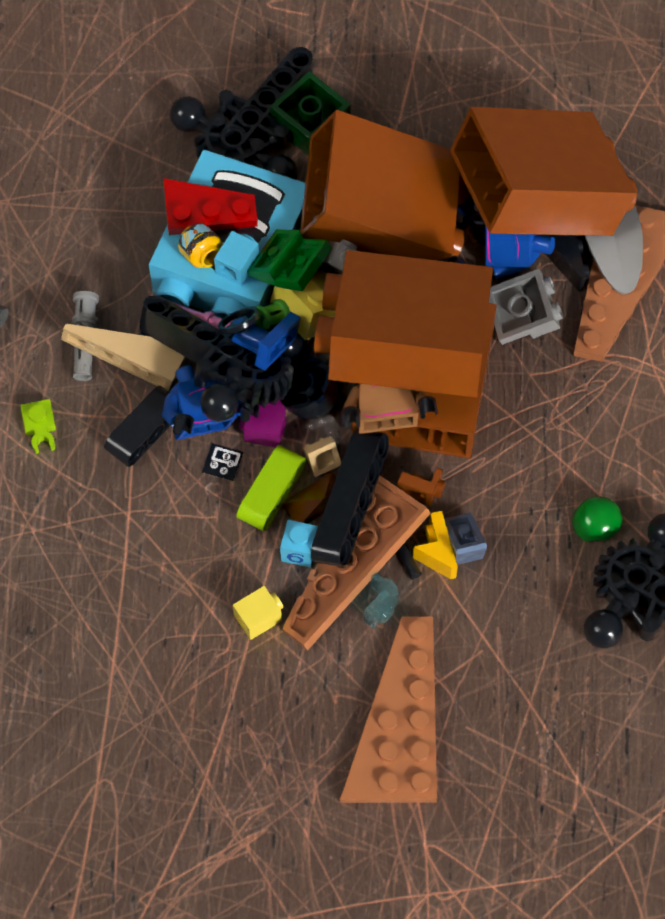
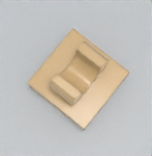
[303,436,342,477]

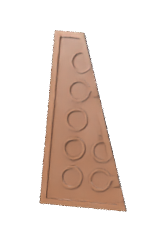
[573,205,665,362]
[282,476,431,651]
[340,617,437,803]

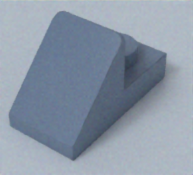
[444,512,487,565]

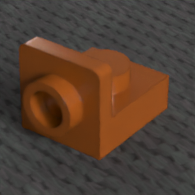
[397,468,446,507]

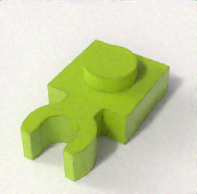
[20,399,56,454]

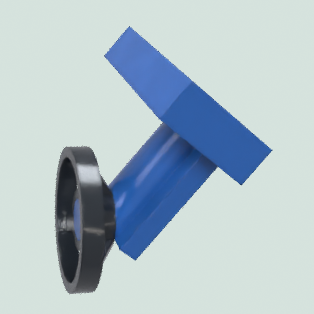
[218,307,301,370]

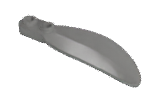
[584,206,643,294]

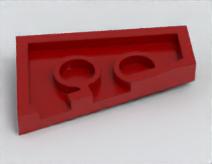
[163,178,258,235]

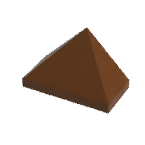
[282,472,336,523]

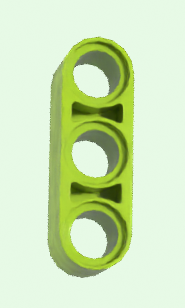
[236,445,307,532]

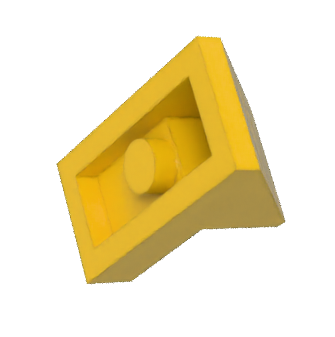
[413,511,458,579]

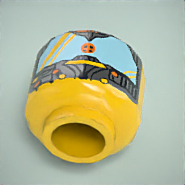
[178,223,223,268]

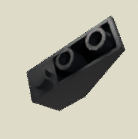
[545,235,589,292]

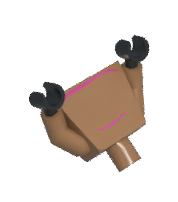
[341,384,438,434]

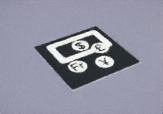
[202,443,244,481]

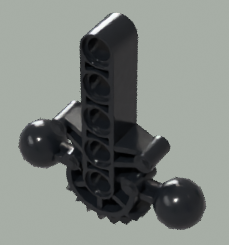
[170,47,313,180]
[139,295,304,422]
[584,513,665,649]

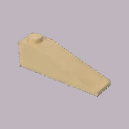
[61,324,185,391]

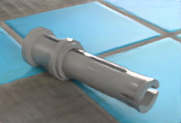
[71,291,99,381]

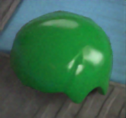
[572,496,623,543]

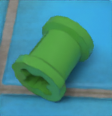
[250,299,290,331]

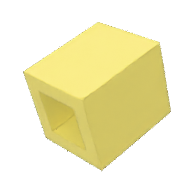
[233,586,283,640]

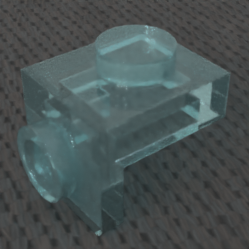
[364,573,399,628]

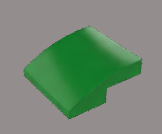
[247,229,332,291]

